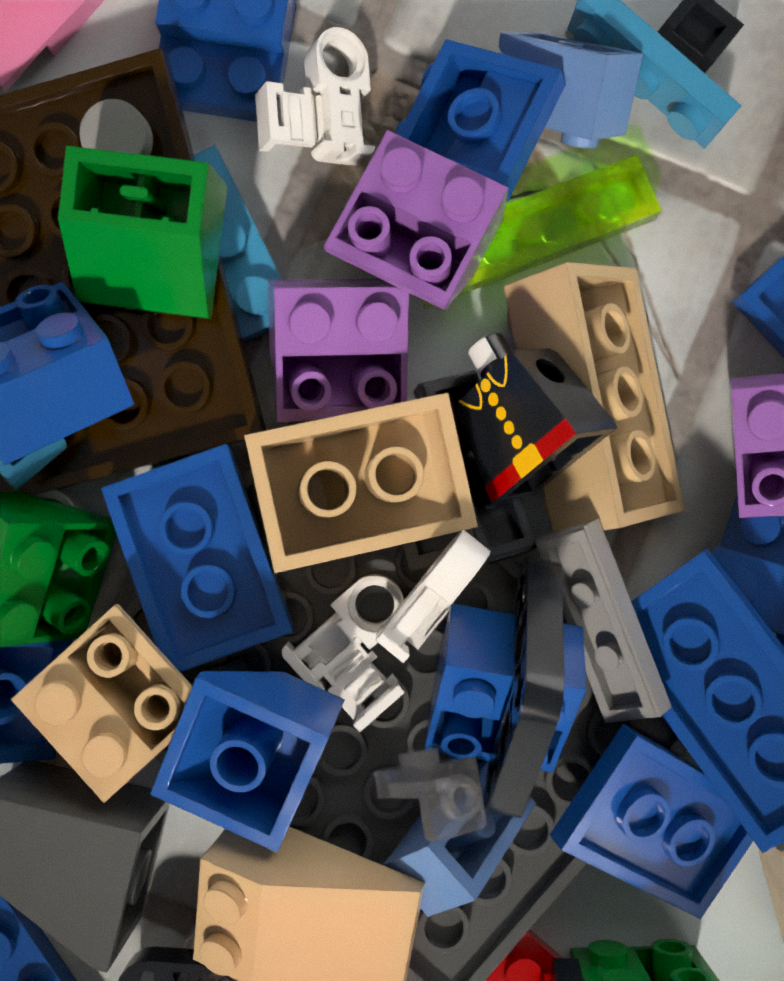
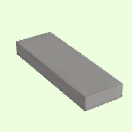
[535,518,672,723]

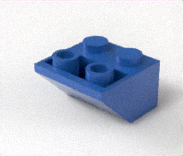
[0,281,135,466]
[424,604,587,773]

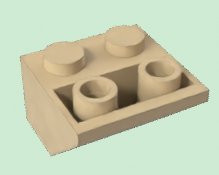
[11,604,193,803]

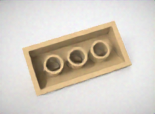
[504,262,685,532]

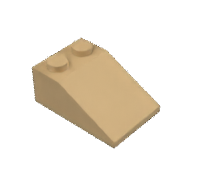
[244,393,478,573]
[193,827,425,981]

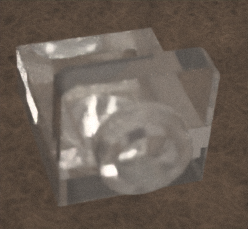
[374,747,487,841]

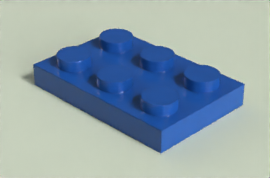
[101,444,295,672]
[550,724,753,919]

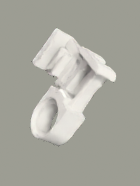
[255,27,375,166]
[375,529,491,663]
[282,574,405,733]

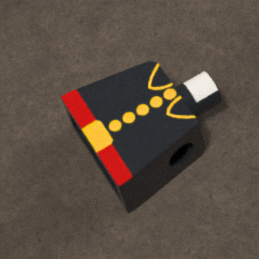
[457,333,618,503]

